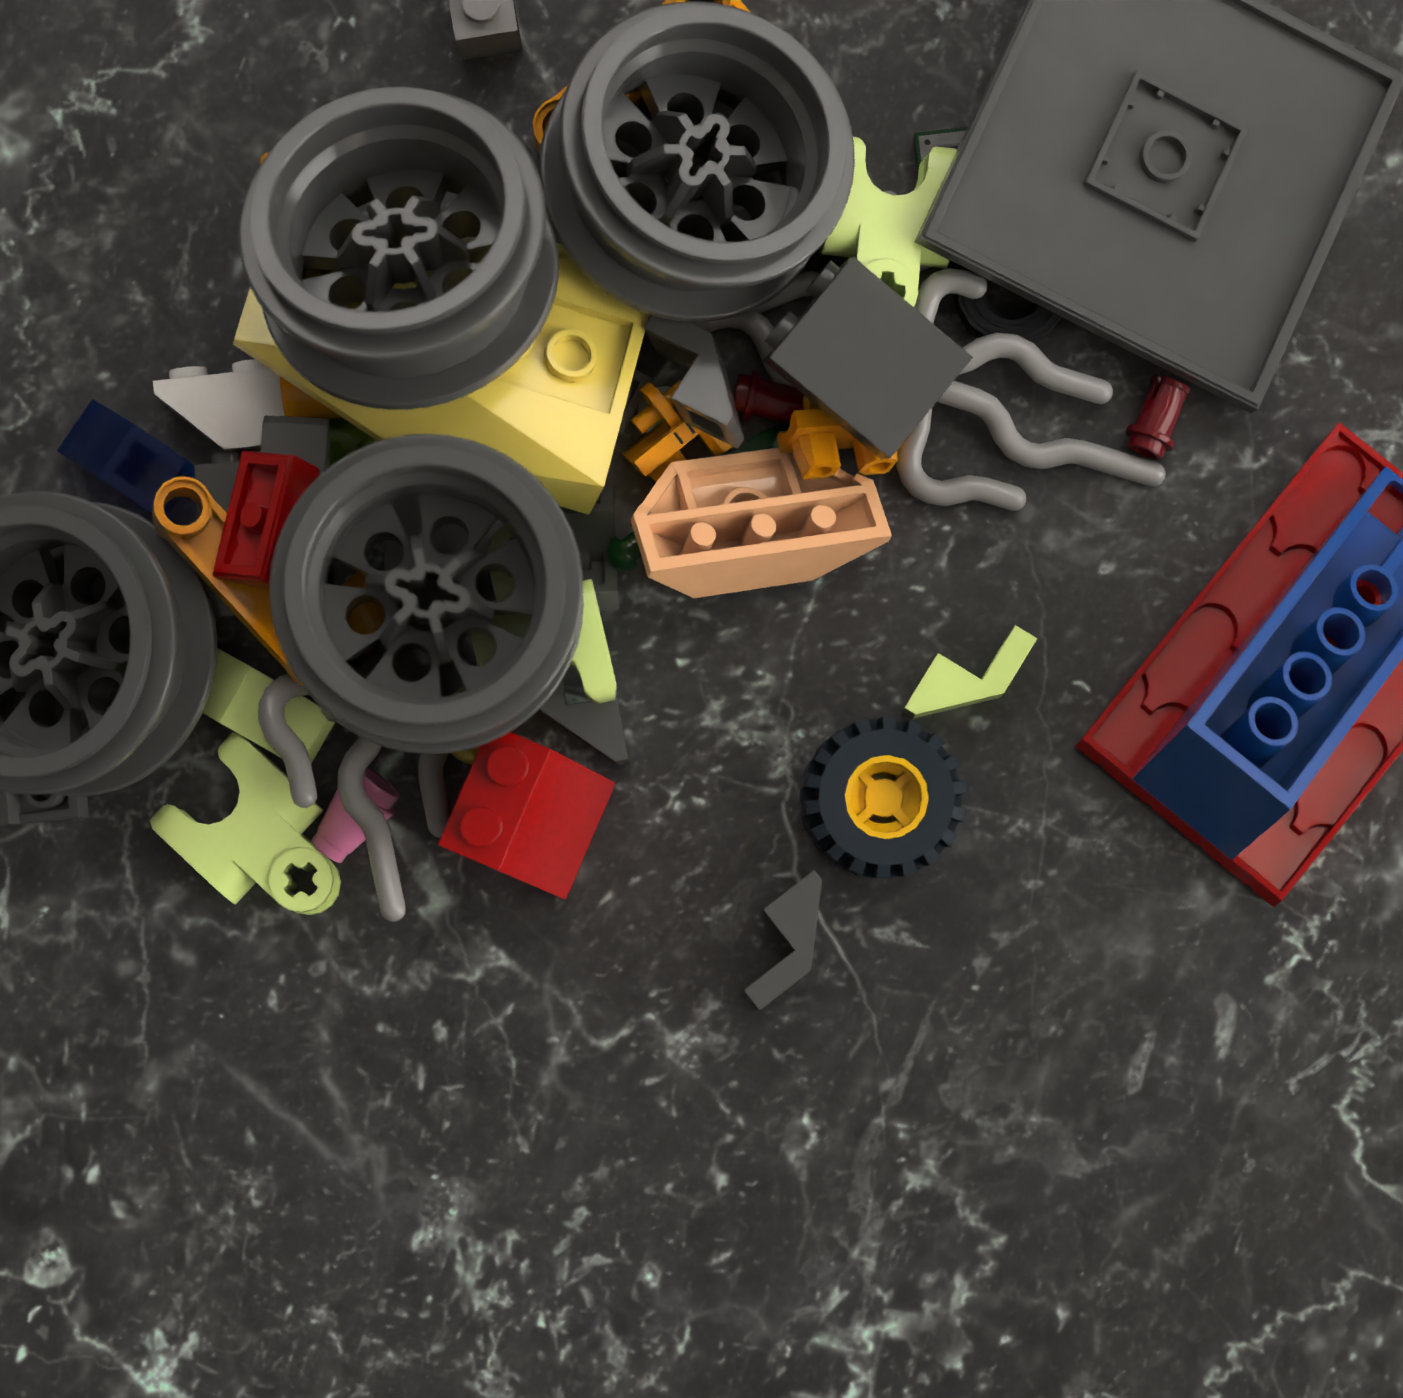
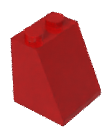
[438,732,616,900]

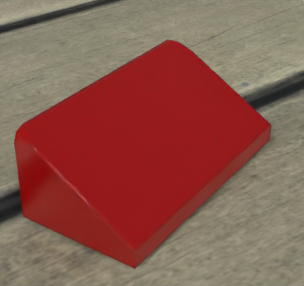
[212,451,320,590]

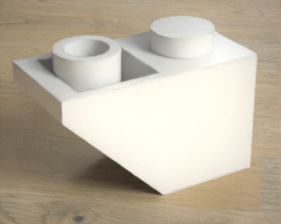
[153,359,285,452]

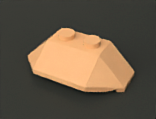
[631,448,892,598]

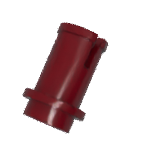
[733,370,804,424]
[1125,375,1191,460]

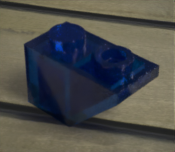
[57,399,195,516]

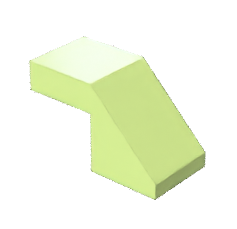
[901,625,1038,719]
[203,648,335,764]

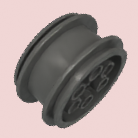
[539,1,855,322]
[239,87,559,410]
[269,434,584,754]
[0,491,217,797]

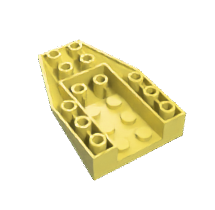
[233,237,649,515]

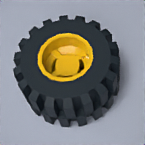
[799,716,967,879]

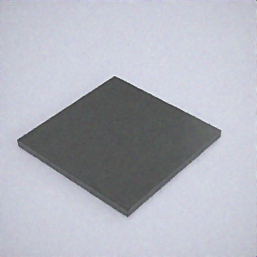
[914,0,1403,413]

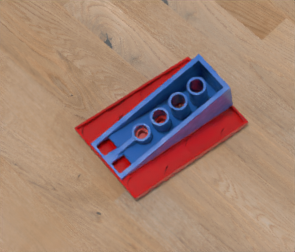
[1075,422,1403,907]

